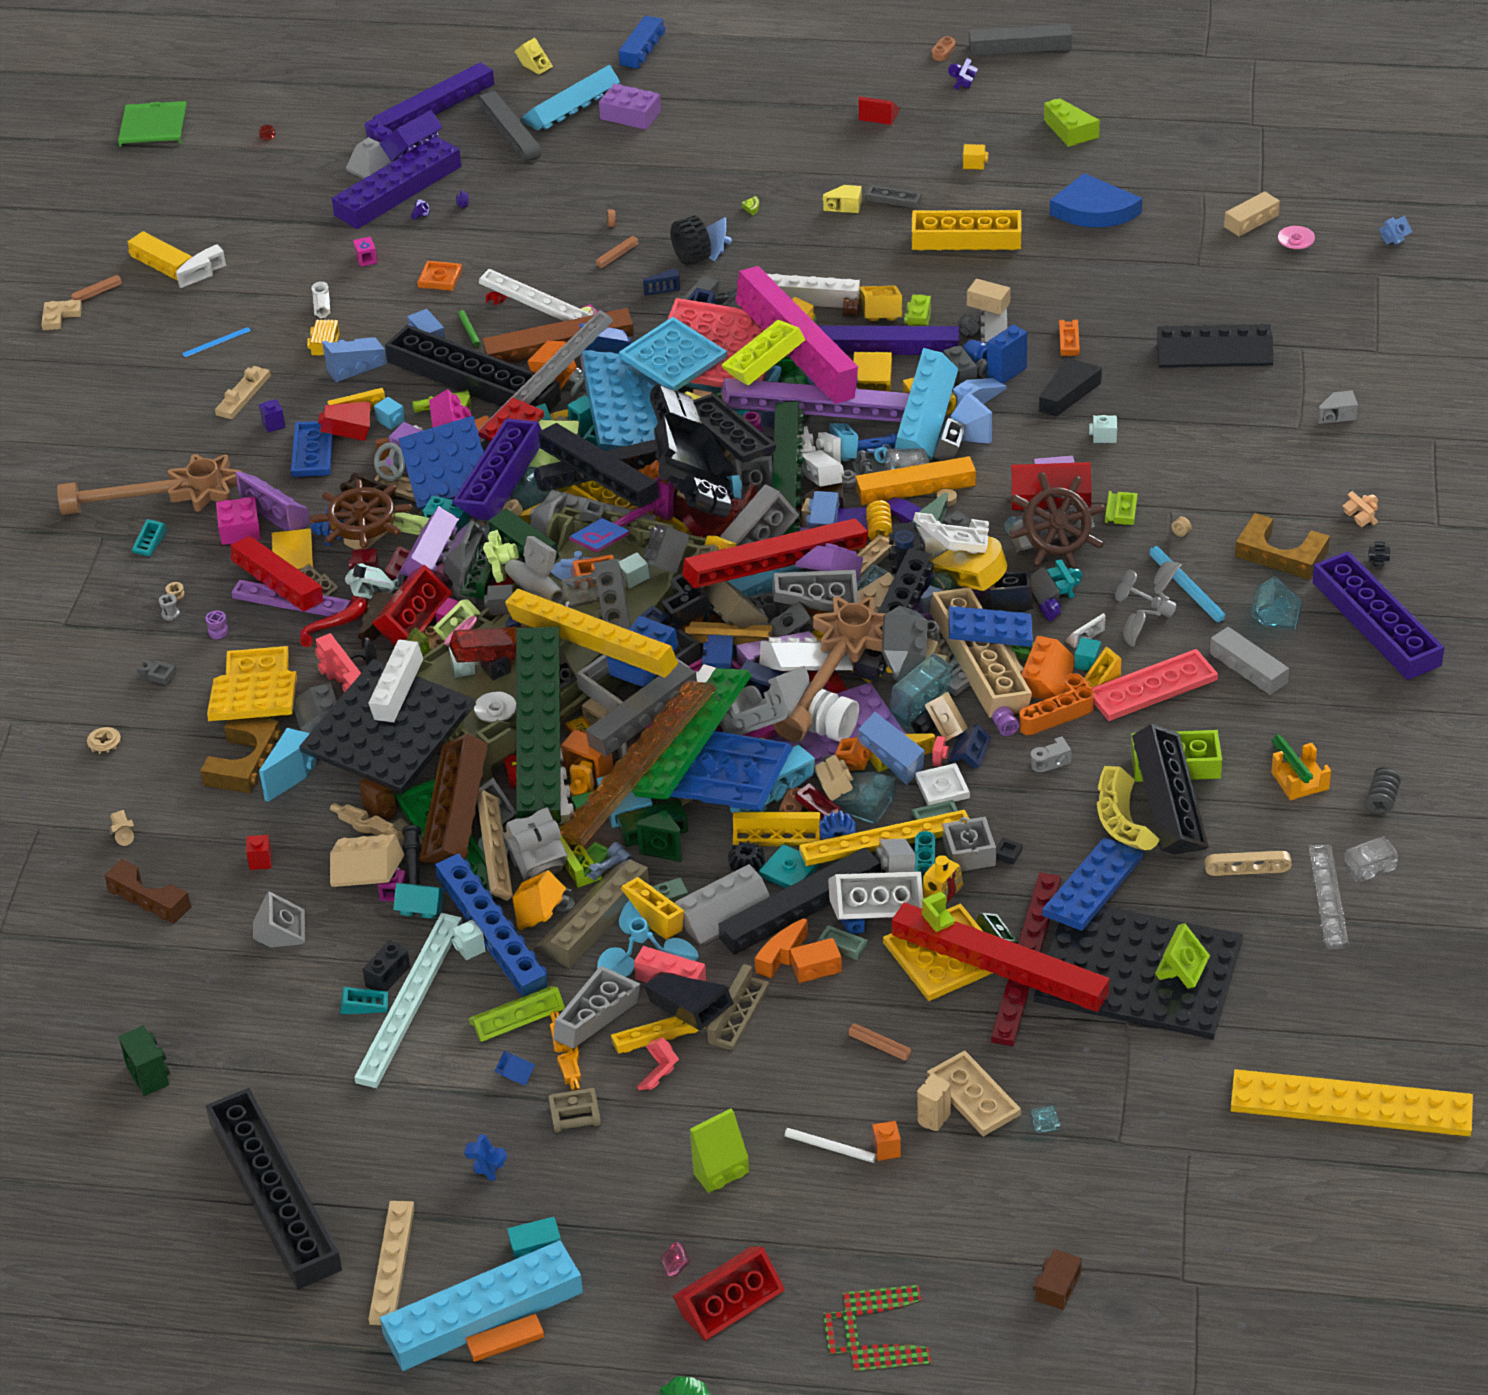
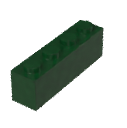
[488,508,559,561]

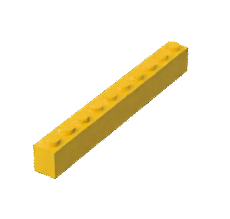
[505,589,678,678]

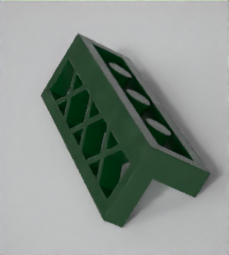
[460,543,503,600]

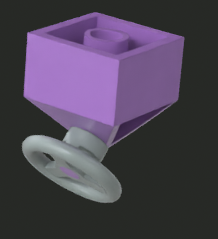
[374,422,422,482]

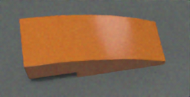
[754,919,808,979]

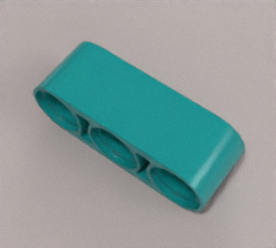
[915,831,935,886]

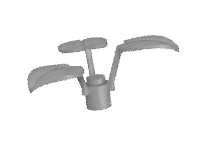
[1115,561,1182,647]

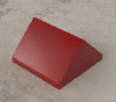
[858,96,899,125]

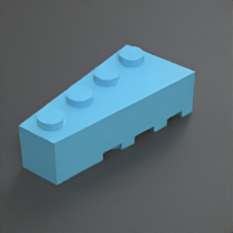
[730,744,815,813]

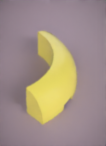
[1097,766,1160,850]

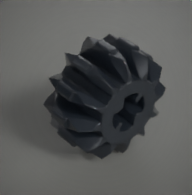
[728,840,765,872]

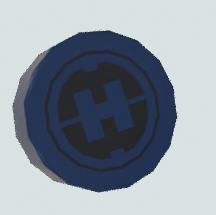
[894,530,914,549]

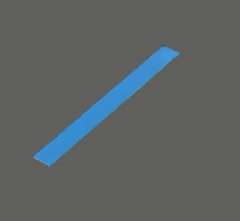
[182,327,251,357]

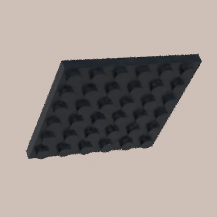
[299,659,476,794]

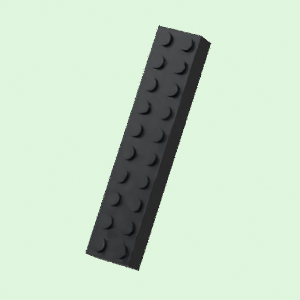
[385,325,561,411]
[205,1088,342,1290]

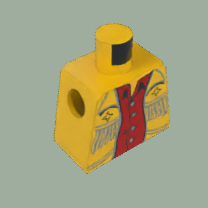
[922,856,963,904]

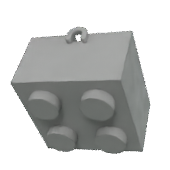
[943,817,996,872]

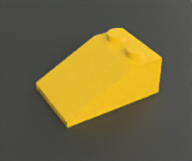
[860,285,902,321]

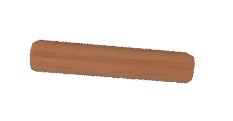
[596,236,638,268]
[71,275,122,301]
[848,1023,911,1061]

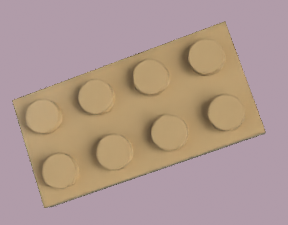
[927,1050,1021,1137]

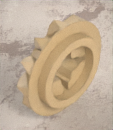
[87,727,121,754]

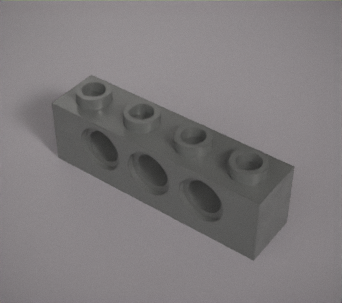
[591,558,631,630]

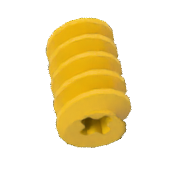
[866,500,892,541]

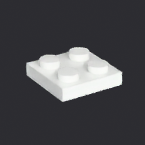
[915,763,970,806]

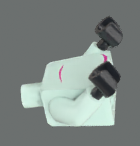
[345,563,408,599]

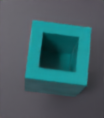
[1074,637,1101,671]

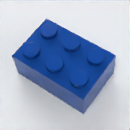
[607,616,678,687]

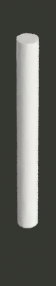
[785,1128,877,1163]

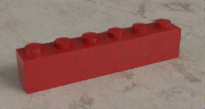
[230,536,323,612]

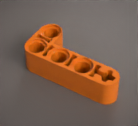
[1019,673,1094,735]

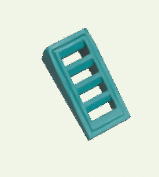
[131,519,167,557]
[340,987,388,1014]

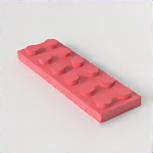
[1092,649,1218,721]

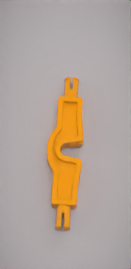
[550,1011,581,1091]

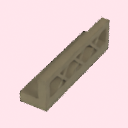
[707,964,769,1051]

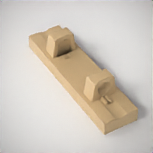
[215,366,271,420]

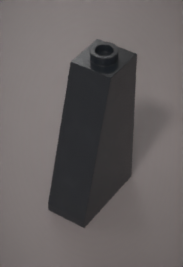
[1039,358,1102,417]
[644,972,734,1031]

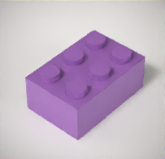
[599,84,661,130]

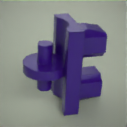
[948,58,978,90]

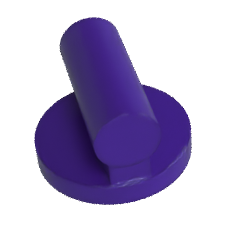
[411,200,429,219]
[1039,598,1062,621]

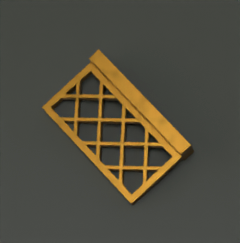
[685,622,773,645]

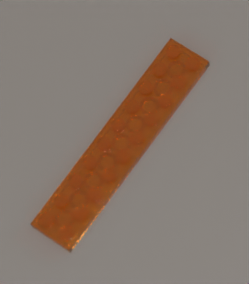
[560,681,716,846]

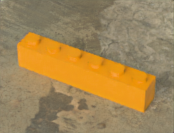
[856,456,976,506]

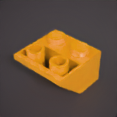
[512,870,566,931]

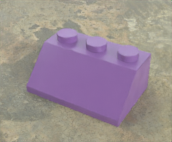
[795,543,863,581]

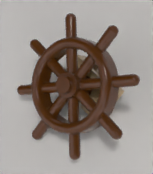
[310,479,413,550]

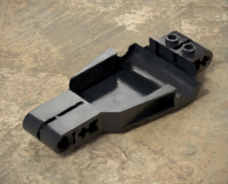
[650,384,735,519]

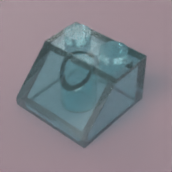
[1251,576,1302,630]

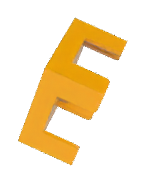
[1271,743,1331,800]

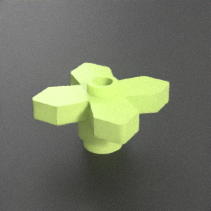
[483,530,519,583]

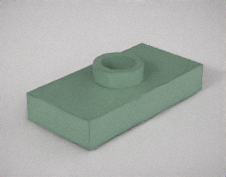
[651,878,688,902]

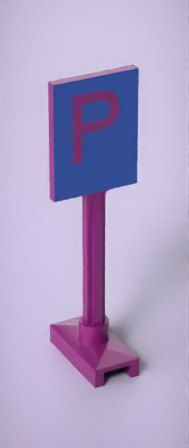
[569,477,674,553]

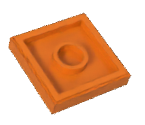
[417,261,462,291]

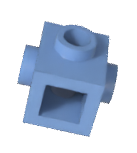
[1379,215,1413,245]

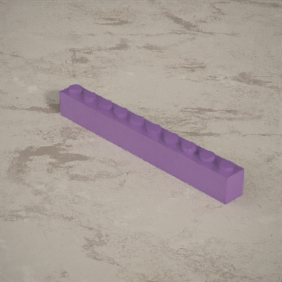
[721,378,910,422]

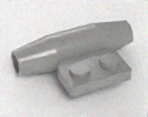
[505,536,564,604]

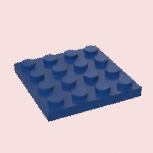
[398,416,484,510]

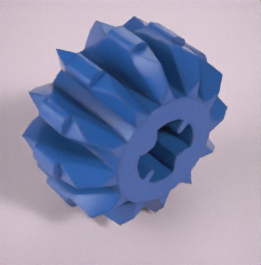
[819,810,856,840]

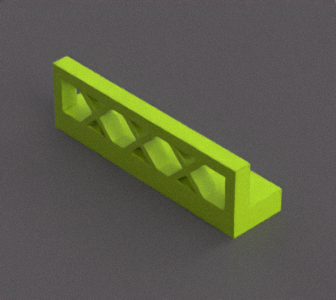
[558,823,602,888]
[468,986,565,1042]

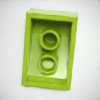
[690,1108,749,1193]

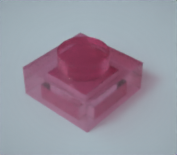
[661,1242,690,1278]

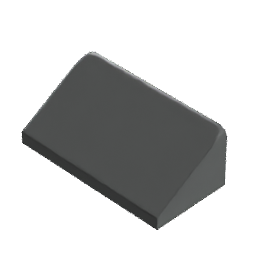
[1031,567,1059,605]

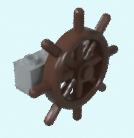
[1009,472,1105,569]

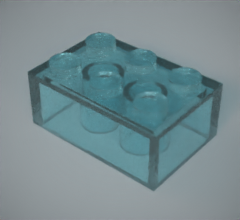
[889,653,953,727]

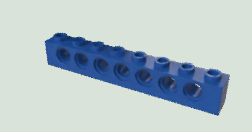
[435,853,548,997]

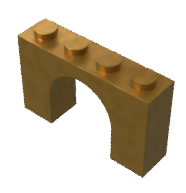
[1235,513,1330,580]
[200,717,283,794]

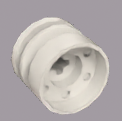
[808,689,859,742]

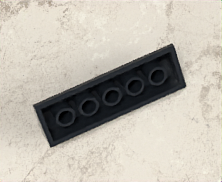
[1156,324,1273,368]
[1132,724,1209,855]

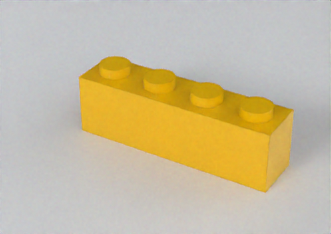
[127,231,192,281]

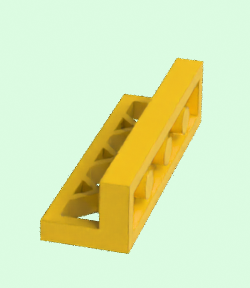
[733,812,820,846]

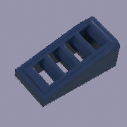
[643,269,680,296]

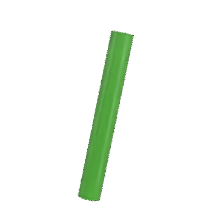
[458,310,481,348]

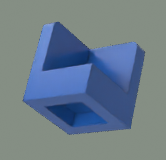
[495,1050,535,1085]

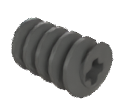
[1365,767,1401,814]

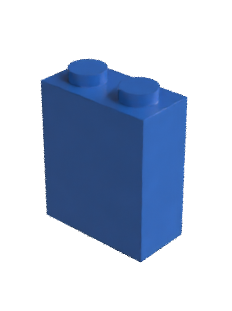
[987,324,1027,384]

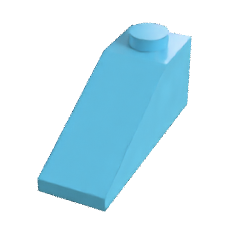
[828,423,858,461]

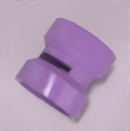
[206,610,228,639]
[992,706,1019,736]

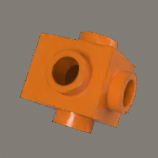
[835,737,871,771]

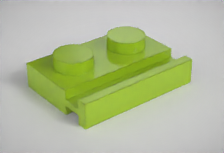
[1105,491,1138,525]

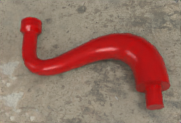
[300,596,368,647]

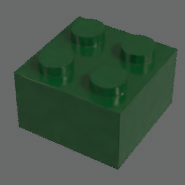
[118,1025,170,1096]

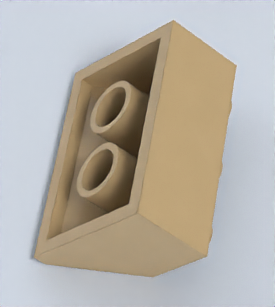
[330,834,404,887]

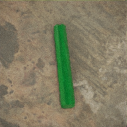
[1272,734,1313,783]

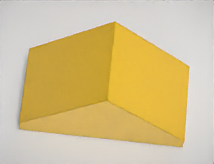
[1084,647,1122,688]

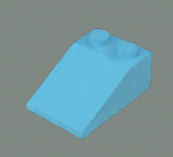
[259,728,316,802]

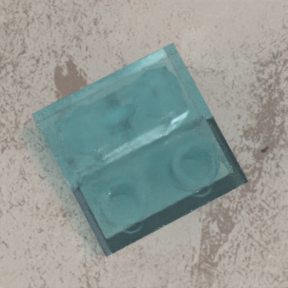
[511,467,558,511]

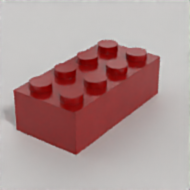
[372,564,453,646]

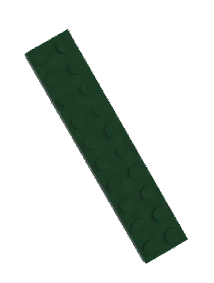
[516,627,561,823]

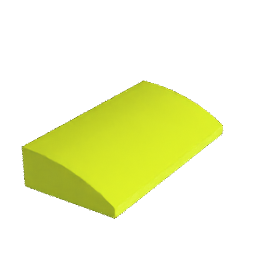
[722,320,805,386]

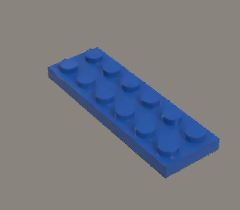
[1042,837,1143,931]

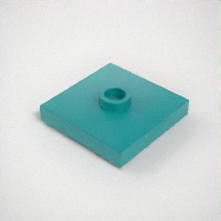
[759,844,820,888]

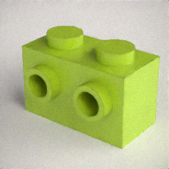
[904,295,931,326]

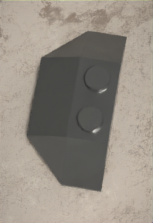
[442,521,484,589]
[882,606,928,685]
[293,683,337,733]

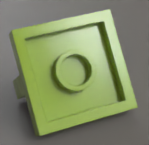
[1155,923,1210,989]

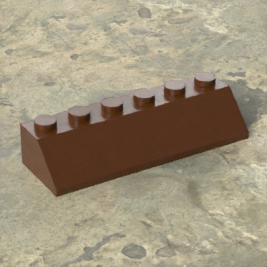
[419,733,488,864]

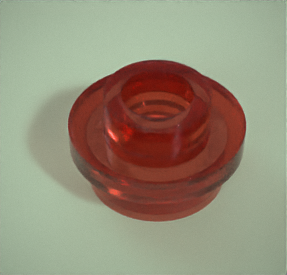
[258,125,276,140]

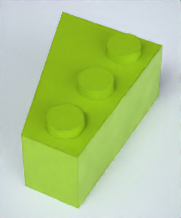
[1044,98,1100,147]

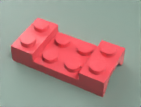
[315,633,361,693]

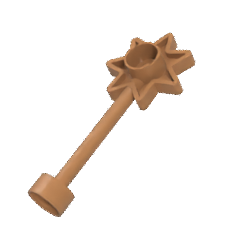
[57,454,242,515]
[773,596,885,742]

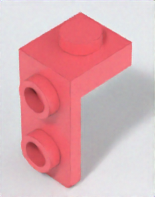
[636,1037,679,1091]

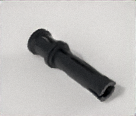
[402,825,422,885]

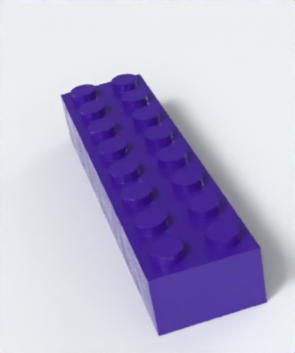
[331,136,462,229]
[1312,551,1445,680]

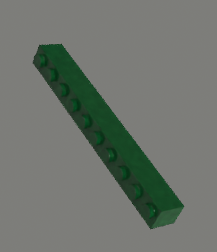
[772,401,804,535]

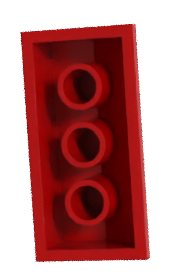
[1011,462,1092,510]
[672,1246,785,1341]

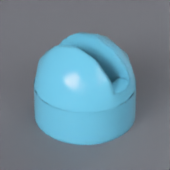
[874,447,890,463]

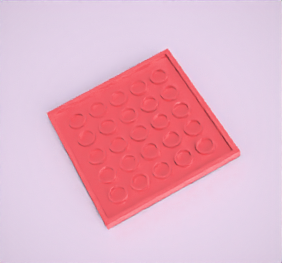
[667,298,768,388]

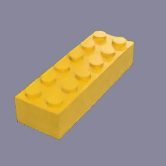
[912,210,1021,251]

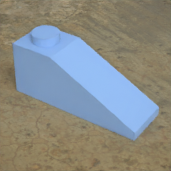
[953,378,1007,407]

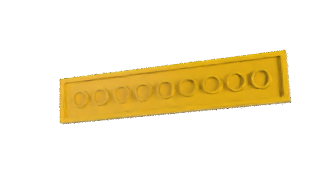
[1231,1069,1473,1137]

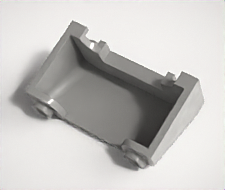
[720,666,809,735]

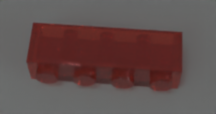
[449,626,531,663]

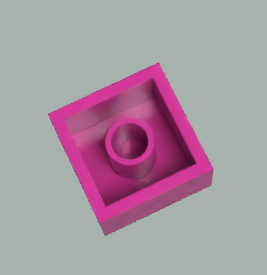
[216,497,261,545]

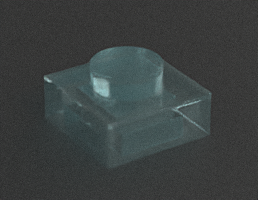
[1031,1105,1060,1133]

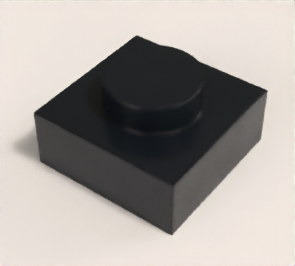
[996,838,1023,865]

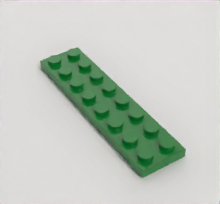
[632,668,752,799]
[395,779,497,899]

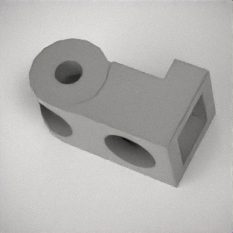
[1031,736,1071,772]

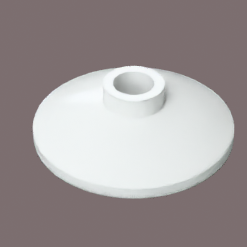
[474,692,516,723]

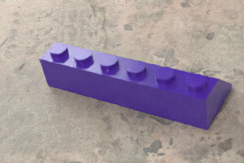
[452,418,542,521]

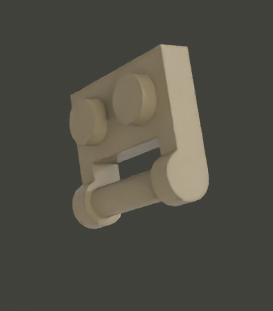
[548,1088,601,1133]

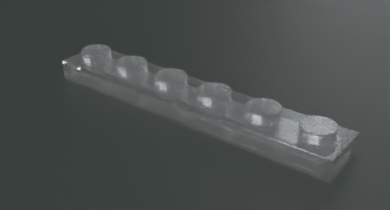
[1308,844,1349,950]

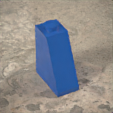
[579,323,632,354]

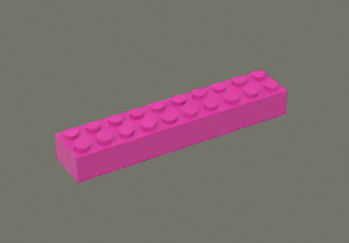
[736,266,858,404]

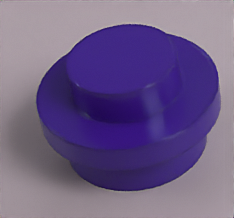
[456,191,469,209]

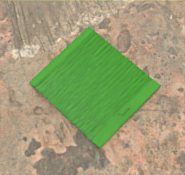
[118,101,187,147]

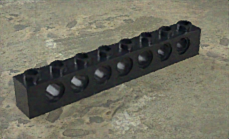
[853,548,934,682]

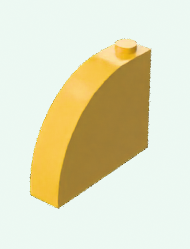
[932,536,1007,591]

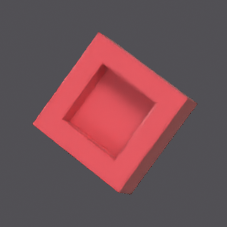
[932,736,949,767]

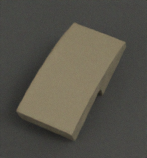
[300,564,338,596]

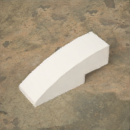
[176,244,226,288]

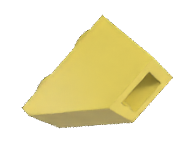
[514,38,553,74]
[823,185,862,213]

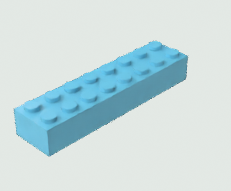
[380,1240,583,1371]

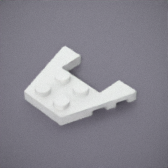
[913,512,989,554]

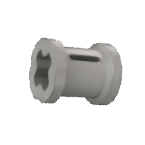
[159,594,180,621]

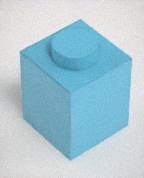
[374,397,405,430]

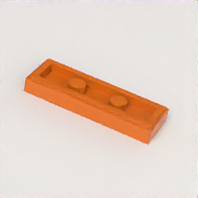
[465,1314,545,1362]

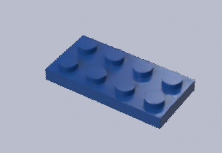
[291,421,334,477]
[948,606,1033,647]

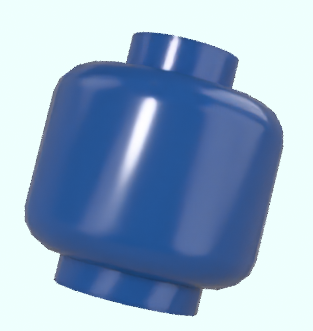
[962,339,987,364]

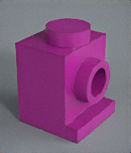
[378,867,406,901]

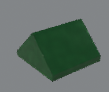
[637,810,682,862]

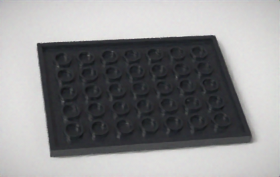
[1034,906,1243,1040]

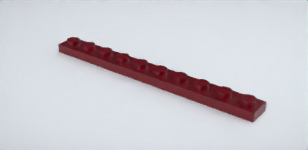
[991,872,1061,1047]

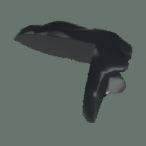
[349,637,377,673]

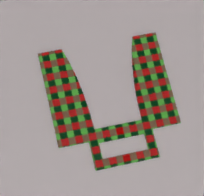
[823,1285,931,1371]

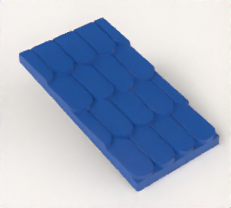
[629,722,792,811]

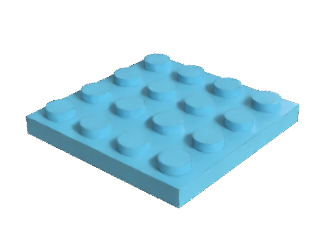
[619,317,727,391]

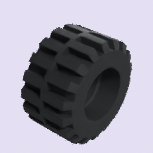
[670,215,711,265]

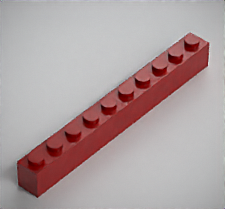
[682,518,868,589]
[892,902,1110,1012]

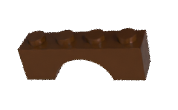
[104,859,191,924]

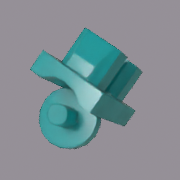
[1047,559,1083,599]

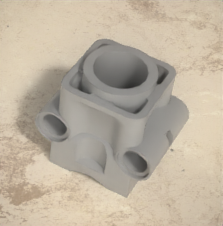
[503,807,567,881]

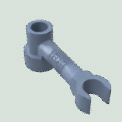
[587,842,633,880]

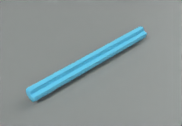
[1150,546,1225,623]

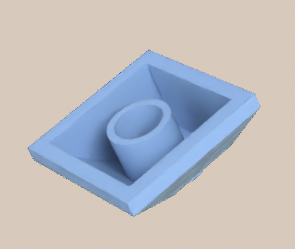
[950,393,992,444]

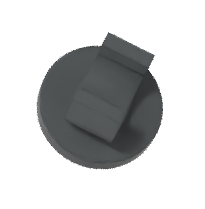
[555,888,574,912]

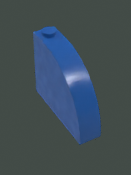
[1050,173,1142,227]

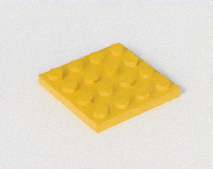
[207,670,297,721]
[883,903,993,1002]

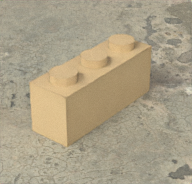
[1224,191,1280,236]

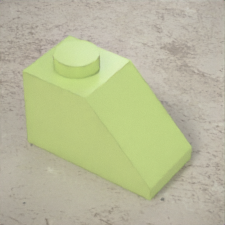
[433,599,480,641]

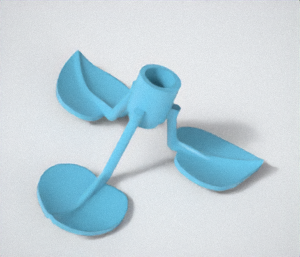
[597,900,699,977]

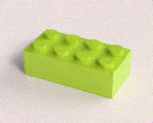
[1131,730,1222,782]

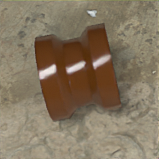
[842,297,860,317]

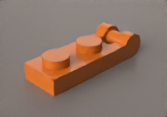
[1059,320,1080,356]

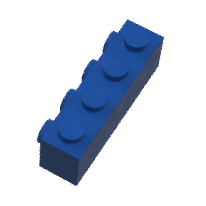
[619,16,665,68]

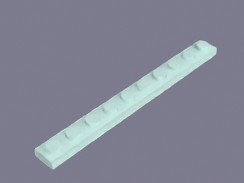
[354,913,463,1088]

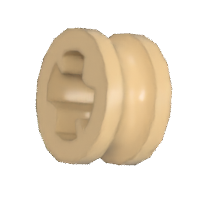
[1171,517,1192,537]
[165,582,185,601]

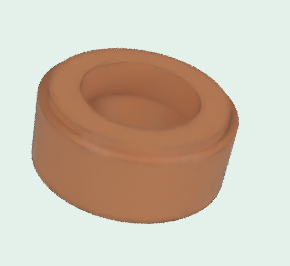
[607,209,616,227]

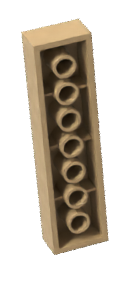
[929,587,1032,718]

